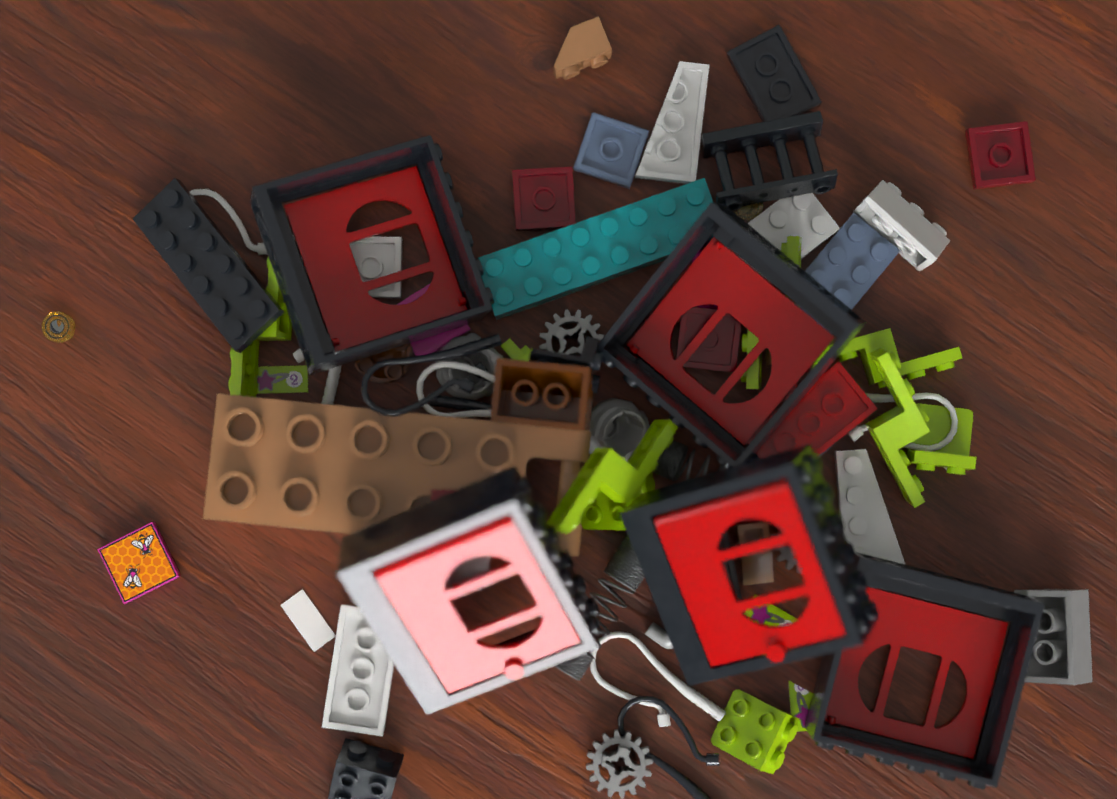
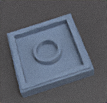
[573,112,649,189]

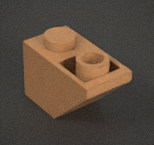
[554,16,612,79]
[735,521,774,586]

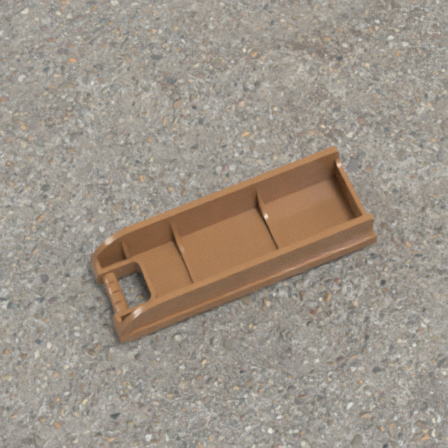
[203,393,591,557]

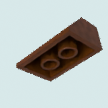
[490,358,593,431]

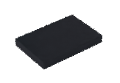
[726,24,822,122]

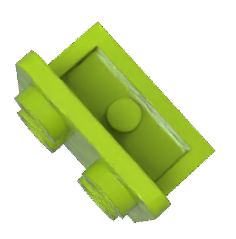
[907,403,977,475]
[581,473,655,531]
[711,689,799,774]

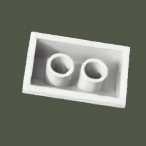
[853,180,950,272]

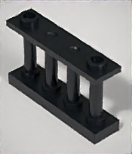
[701,111,838,211]

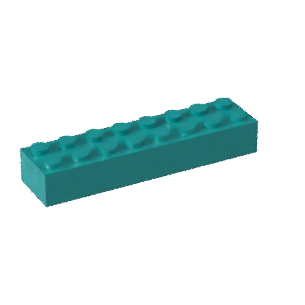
[479,178,714,320]

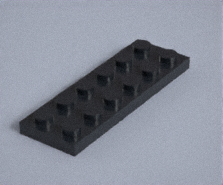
[133,178,284,353]

